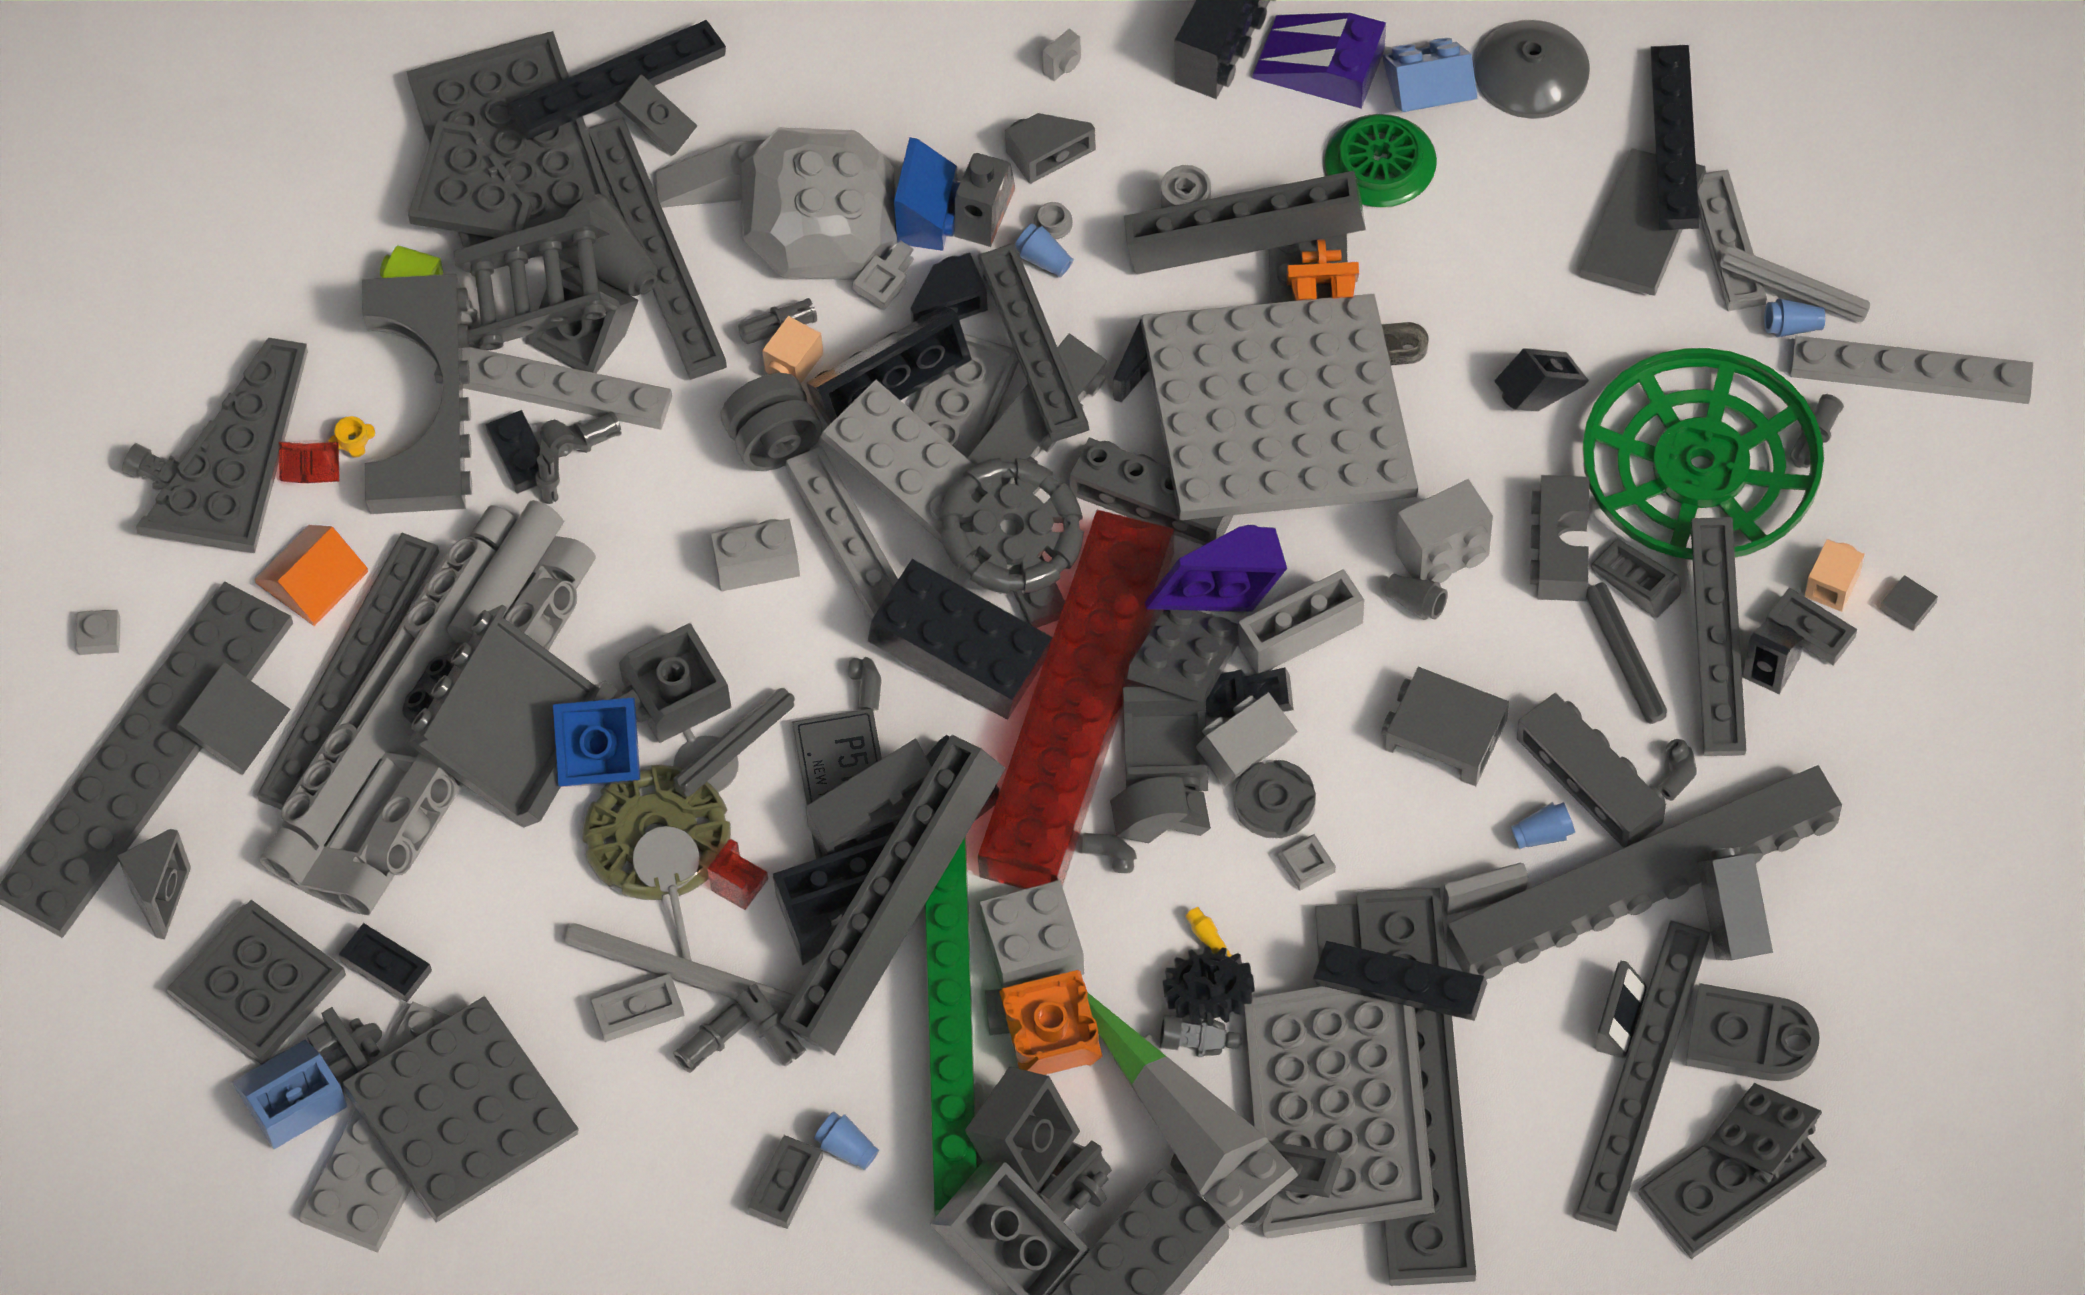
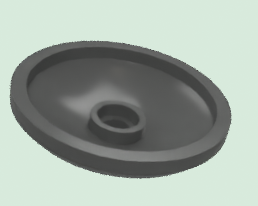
[1475,20,1590,119]

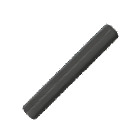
[1586,582,1667,724]
[673,688,795,797]

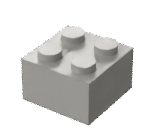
[1395,479,1493,583]
[980,880,1084,988]

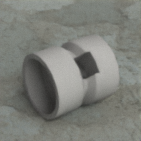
[1161,165,1211,208]

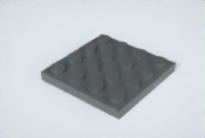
[342,996,579,1223]

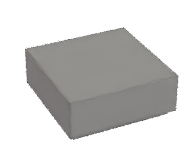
[1279,834,1336,891]

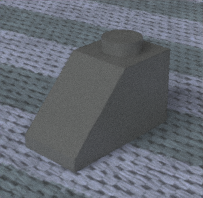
[1005,113,1096,184]

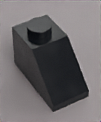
[910,253,988,323]
[1494,348,1589,411]
[1743,620,1804,695]

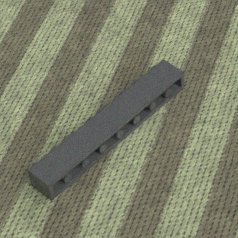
[780,735,1006,1056]

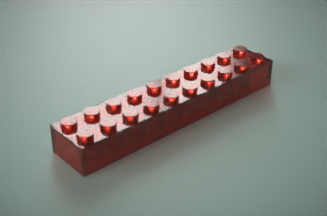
[978,510,1174,889]

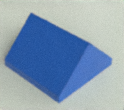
[553,698,641,787]

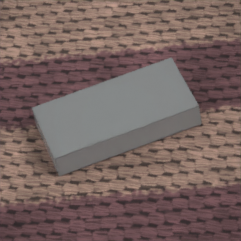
[1443,862,1528,916]

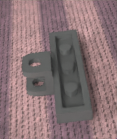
[1170,1141,1342,1227]

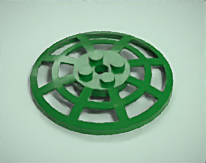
[1582,348,1824,560]

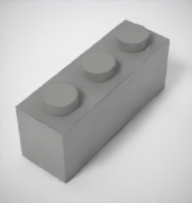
[1238,569,1364,674]

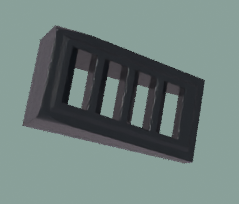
[1113,319,1150,403]

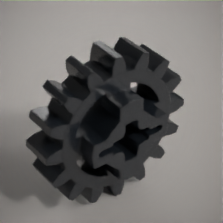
[1163,946,1255,1026]

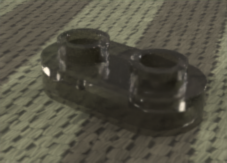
[1381,322,1429,365]

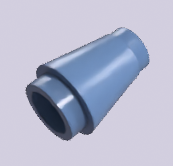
[1015,223,1074,277]
[1764,298,1825,337]
[1511,802,1575,849]
[814,1112,879,1170]

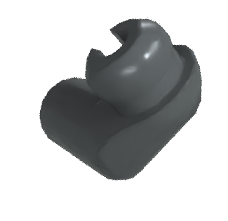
[848,657,882,711]
[1658,739,1697,801]
[1082,833,1137,873]

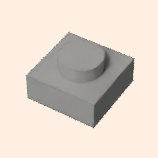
[1042,28,1081,81]
[76,610,120,655]

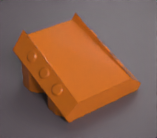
[999,970,1103,1075]

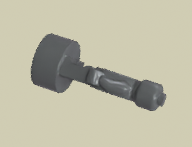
[122,443,180,490]
[1160,1015,1243,1057]

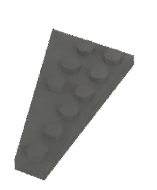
[136,337,308,553]

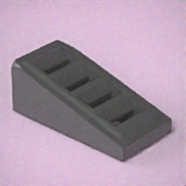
[1591,538,1681,618]

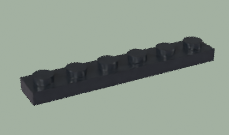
[508,20,726,140]
[1651,45,1699,230]

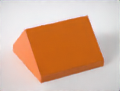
[255,525,368,626]

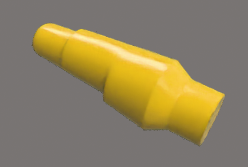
[1185,907,1232,957]

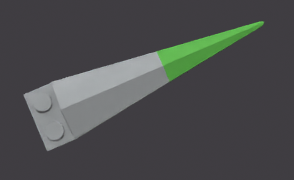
[1087,992,1298,1230]

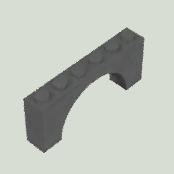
[362,274,472,514]

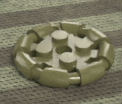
[582,765,731,900]

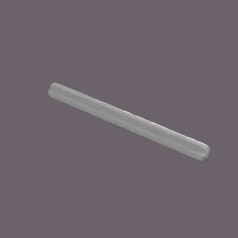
[565,923,796,1014]

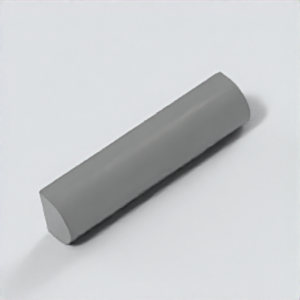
[447,500,564,644]

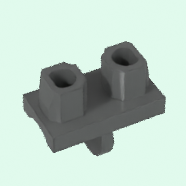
[306,1007,382,1088]
[1037,1140,1112,1222]

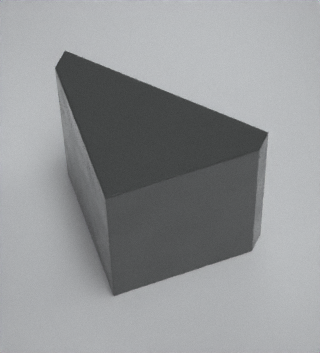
[117,829,191,940]

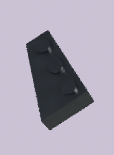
[773,834,891,966]

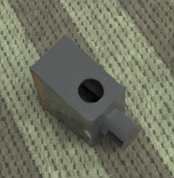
[954,153,1015,247]

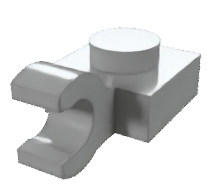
[852,241,914,310]

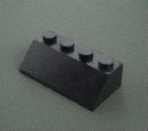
[806,306,972,426]

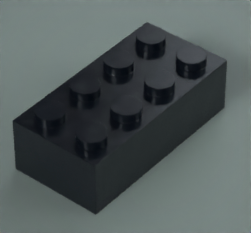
[1174,0,1276,99]
[868,559,1053,720]

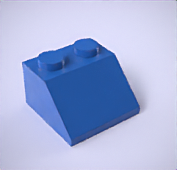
[894,137,961,251]

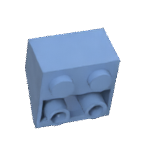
[1382,38,1477,112]
[232,1040,347,1149]

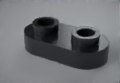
[402,654,454,724]

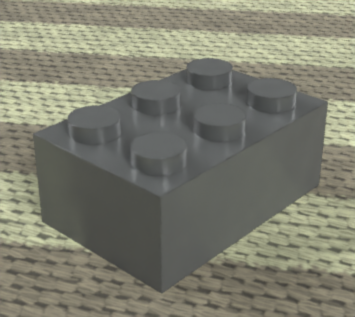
[930,1161,1090,1295]

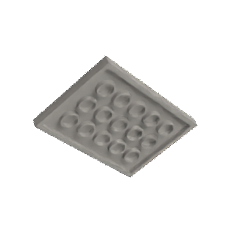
[1244,986,1435,1239]

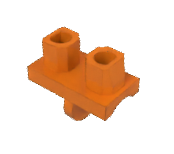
[1286,239,1359,301]

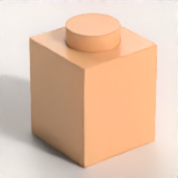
[762,316,823,384]
[1805,539,1865,612]

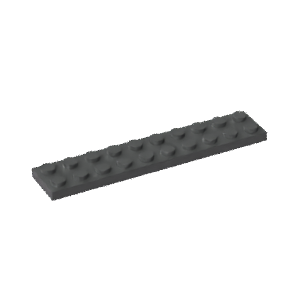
[0,581,293,938]
[1356,888,1476,1286]

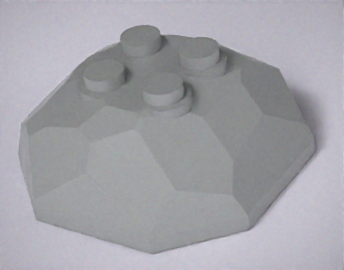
[740,127,897,280]

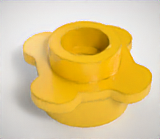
[329,416,375,458]

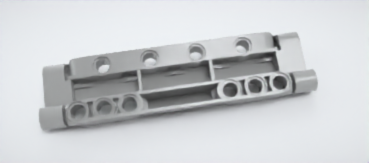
[260,505,596,915]

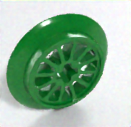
[1325,114,1437,207]

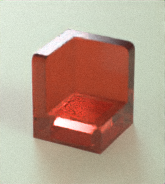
[279,440,339,483]
[707,839,768,910]

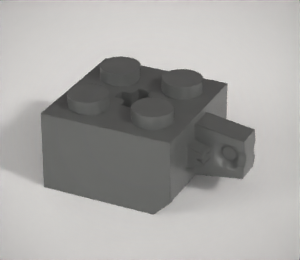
[617,623,732,743]

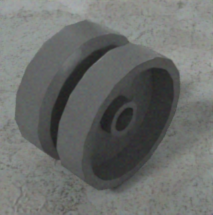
[720,372,822,471]

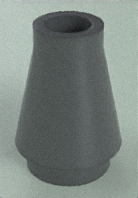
[1385,573,1448,620]

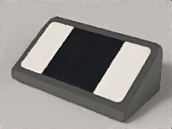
[1595,960,1647,1058]

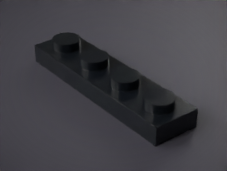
[1313,941,1487,1021]

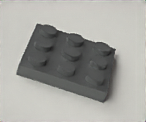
[167,900,346,1065]

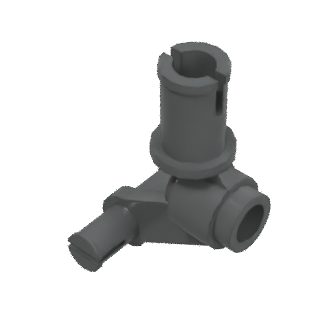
[535,411,622,504]

